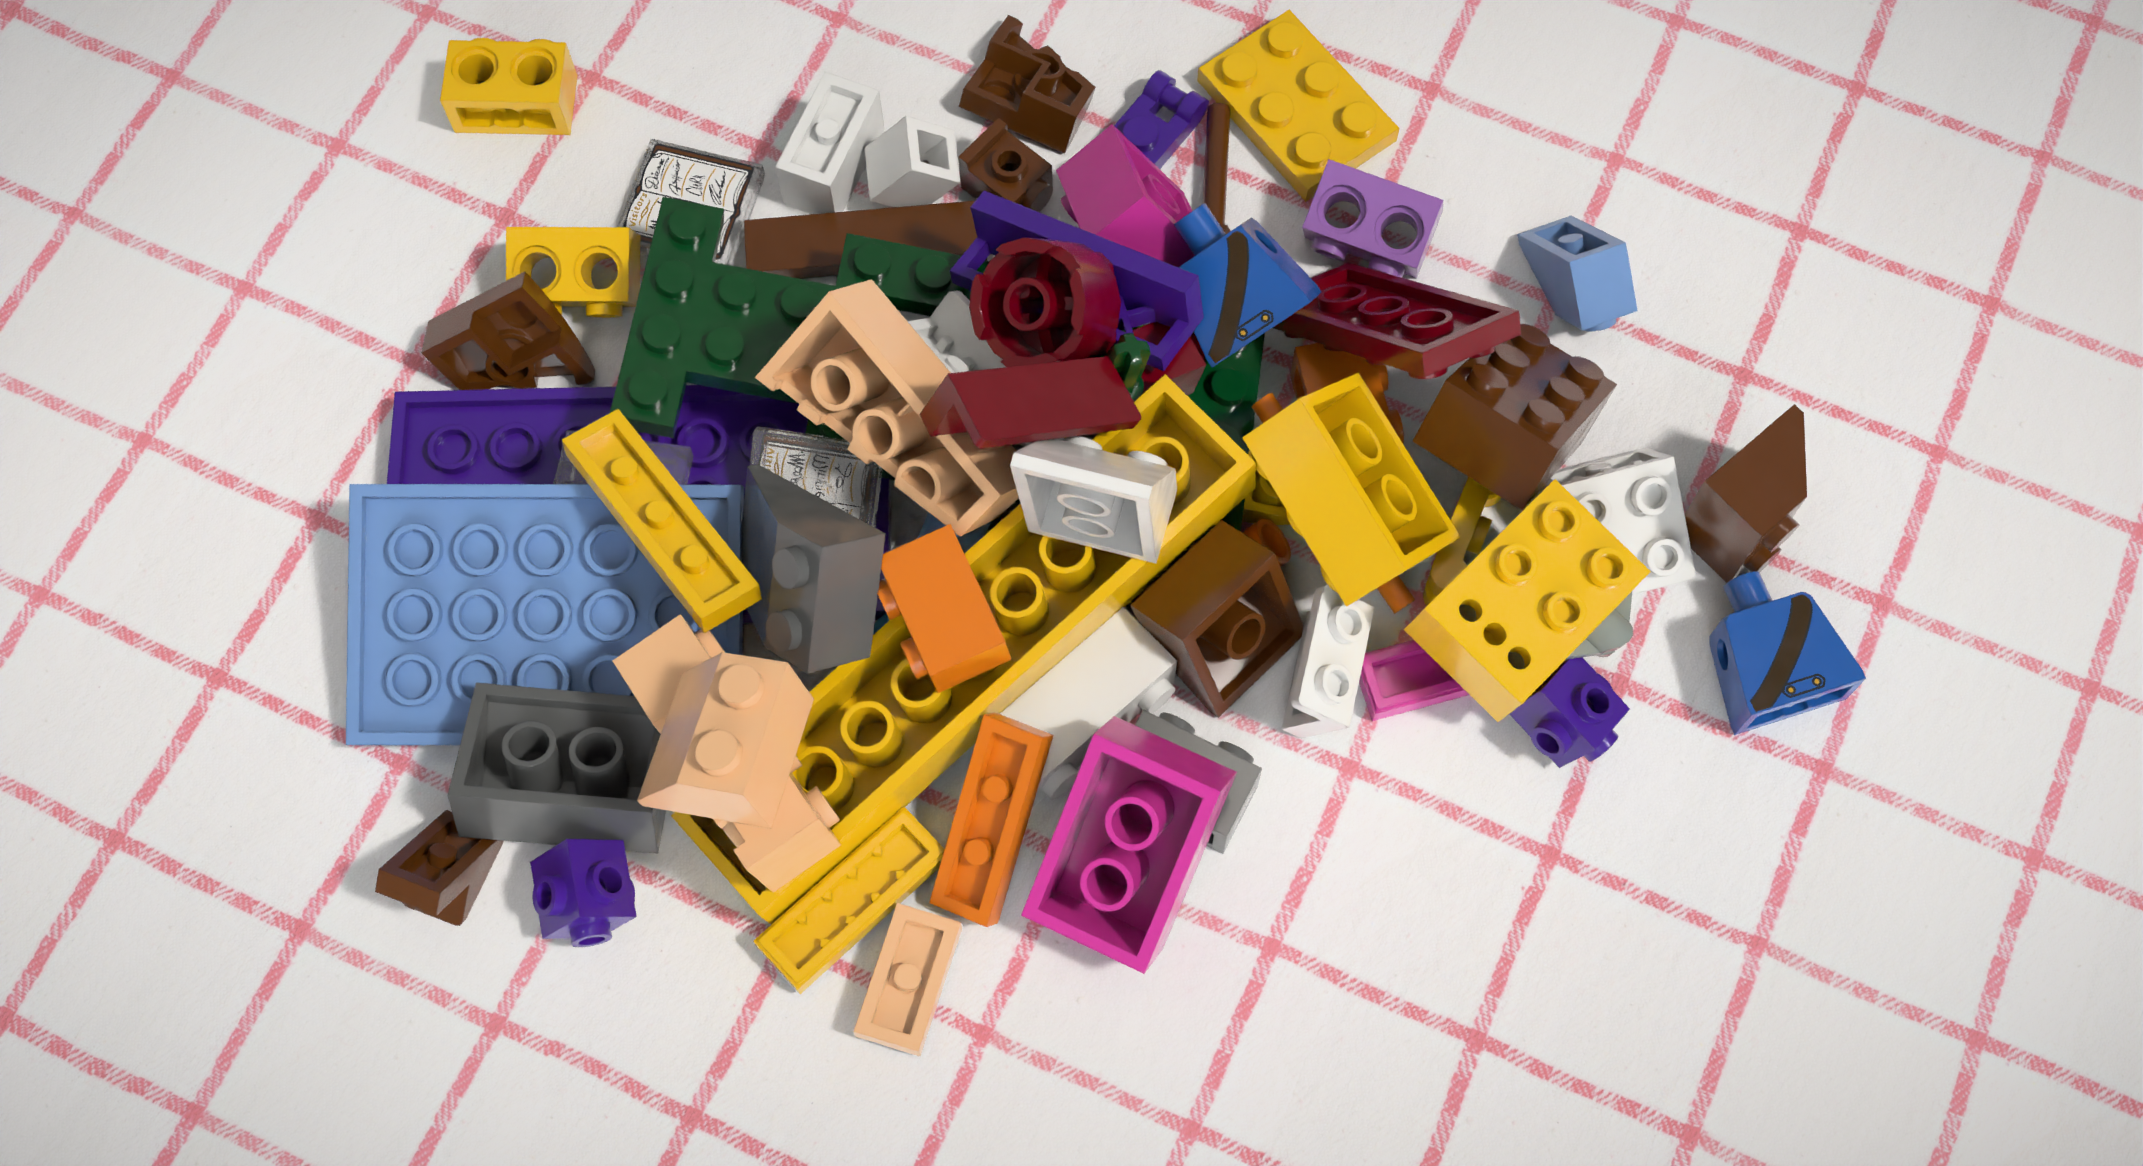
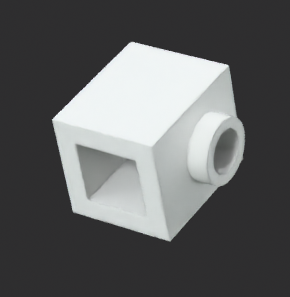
[865,116,960,207]

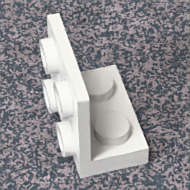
[1533,447,1695,595]

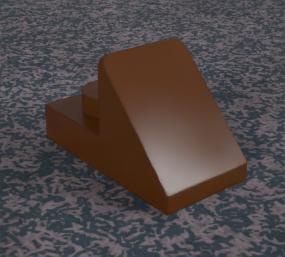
[375,810,504,926]

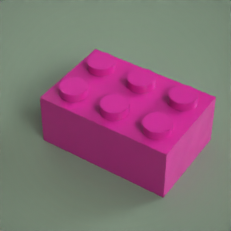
[1021,716,1237,974]

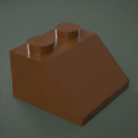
[1685,404,1807,583]
[1131,520,1304,718]

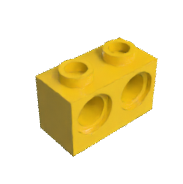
[440,38,578,135]
[506,227,641,318]

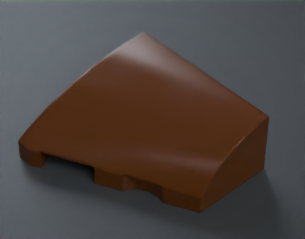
[959,15,1096,154]
[421,271,596,390]

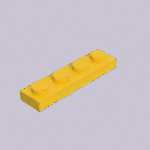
[562,409,762,633]

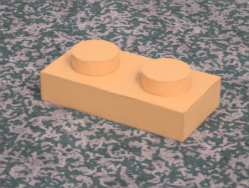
[853,903,962,1056]

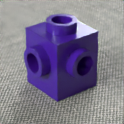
[1510,657,1630,768]
[530,839,637,947]

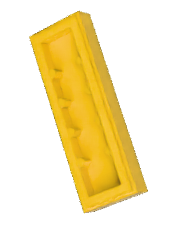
[753,807,945,994]

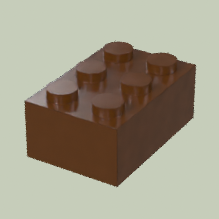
[1412,324,1617,511]

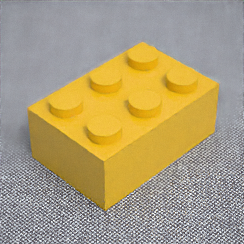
[1242,372,1461,607]

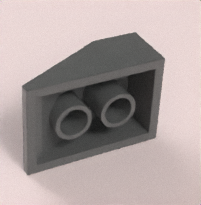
[742,464,886,674]

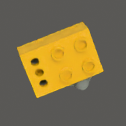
[1404,479,1651,722]

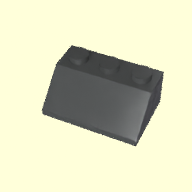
[447,683,666,854]

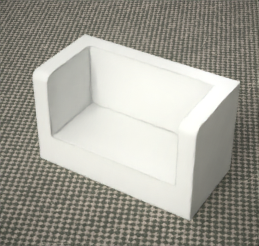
[775,71,885,214]

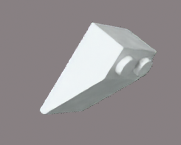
[1010,436,1177,563]

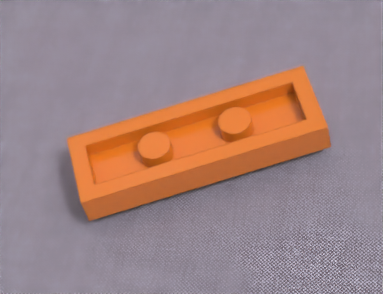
[929,712,1054,927]

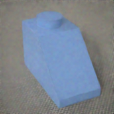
[1517,215,1638,332]

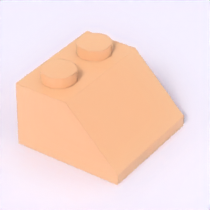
[637,652,814,829]

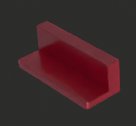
[919,356,1142,448]

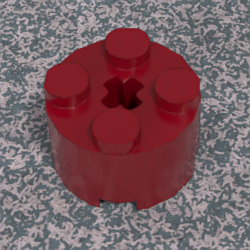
[969,237,1121,367]

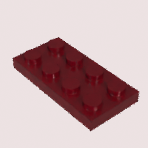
[1273,263,1521,379]

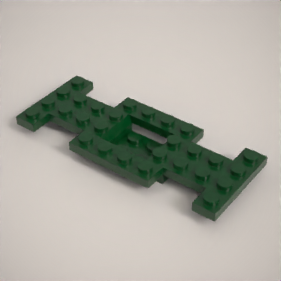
[610,197,1265,538]

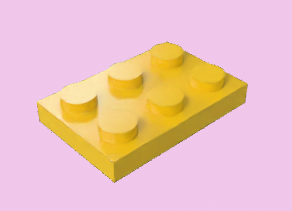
[1197,9,1400,202]

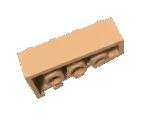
[755,279,1019,537]
[612,614,841,893]

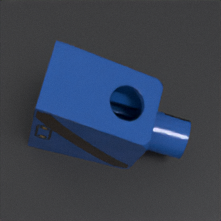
[1174,203,1321,367]
[1709,571,1866,735]

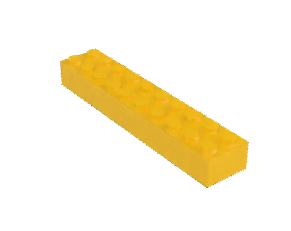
[671,374,1256,925]

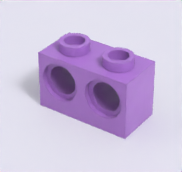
[1302,159,1444,278]

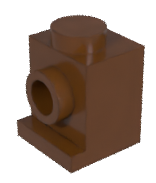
[958,118,1053,212]

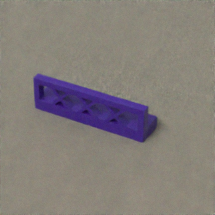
[950,191,1204,371]

